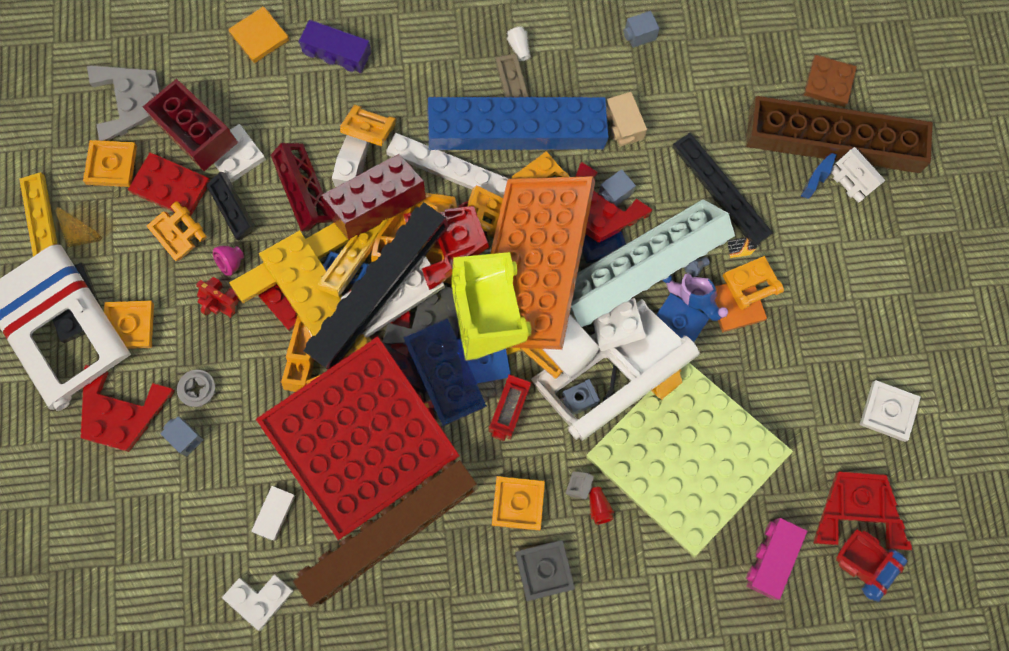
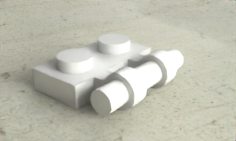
[831,147,885,203]

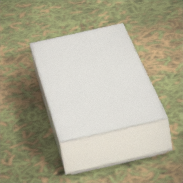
[251,486,295,541]

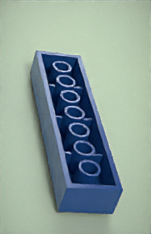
[427,97,608,150]

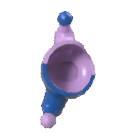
[662,273,729,321]

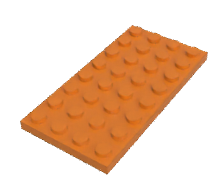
[490,176,595,350]

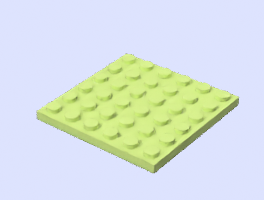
[586,363,793,558]

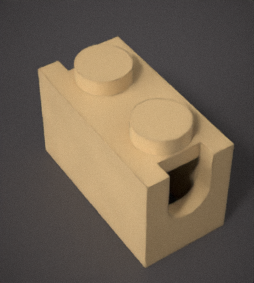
[606,92,647,147]

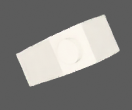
[332,135,370,187]

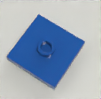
[656,293,709,343]
[456,338,510,386]

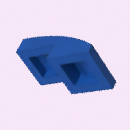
[801,153,836,199]

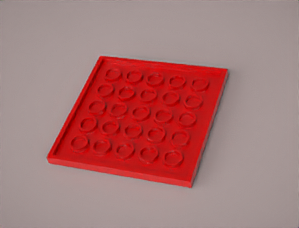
[256,336,460,541]

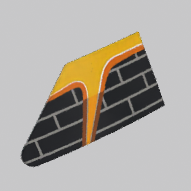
[727,238,761,258]

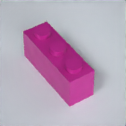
[746,518,807,600]

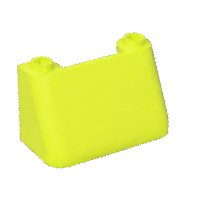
[451,252,531,360]

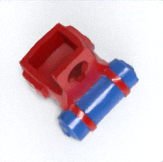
[836,529,908,602]

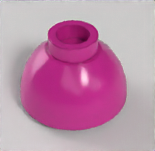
[213,245,244,276]

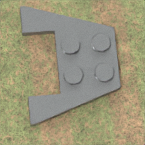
[87,66,161,141]

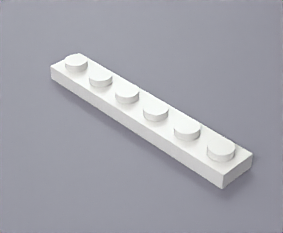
[386,133,508,198]

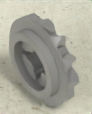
[177,370,216,407]

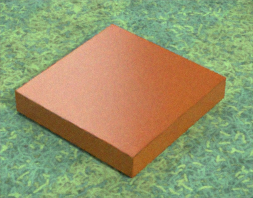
[715,284,767,333]

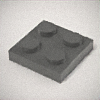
[515,540,575,601]

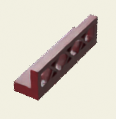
[270,143,332,232]

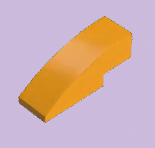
[281,316,314,392]

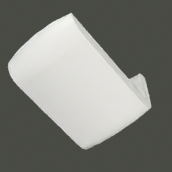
[542,314,600,378]

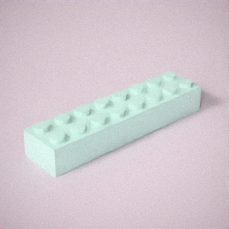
[570,199,735,327]

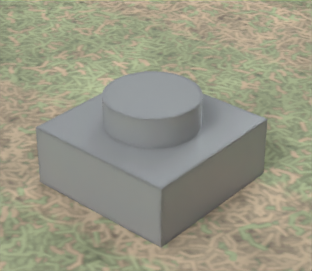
[565,471,594,499]

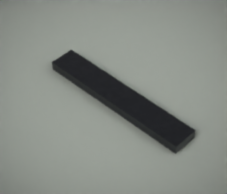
[672,132,773,247]

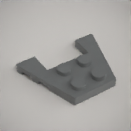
[383,284,459,346]

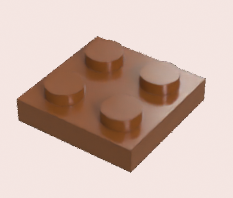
[803,55,857,107]

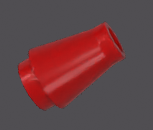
[589,487,614,525]

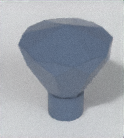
[684,257,709,277]

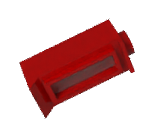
[489,375,531,441]

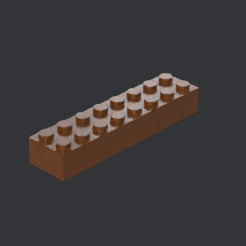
[746,96,933,173]
[293,460,478,607]

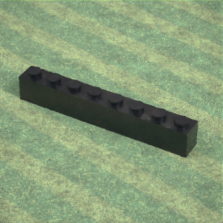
[303,202,449,370]

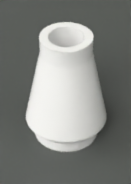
[507,27,531,61]

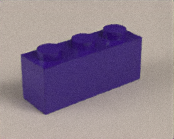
[299,20,371,73]

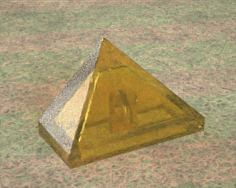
[55,207,102,248]

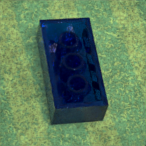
[403,317,487,426]

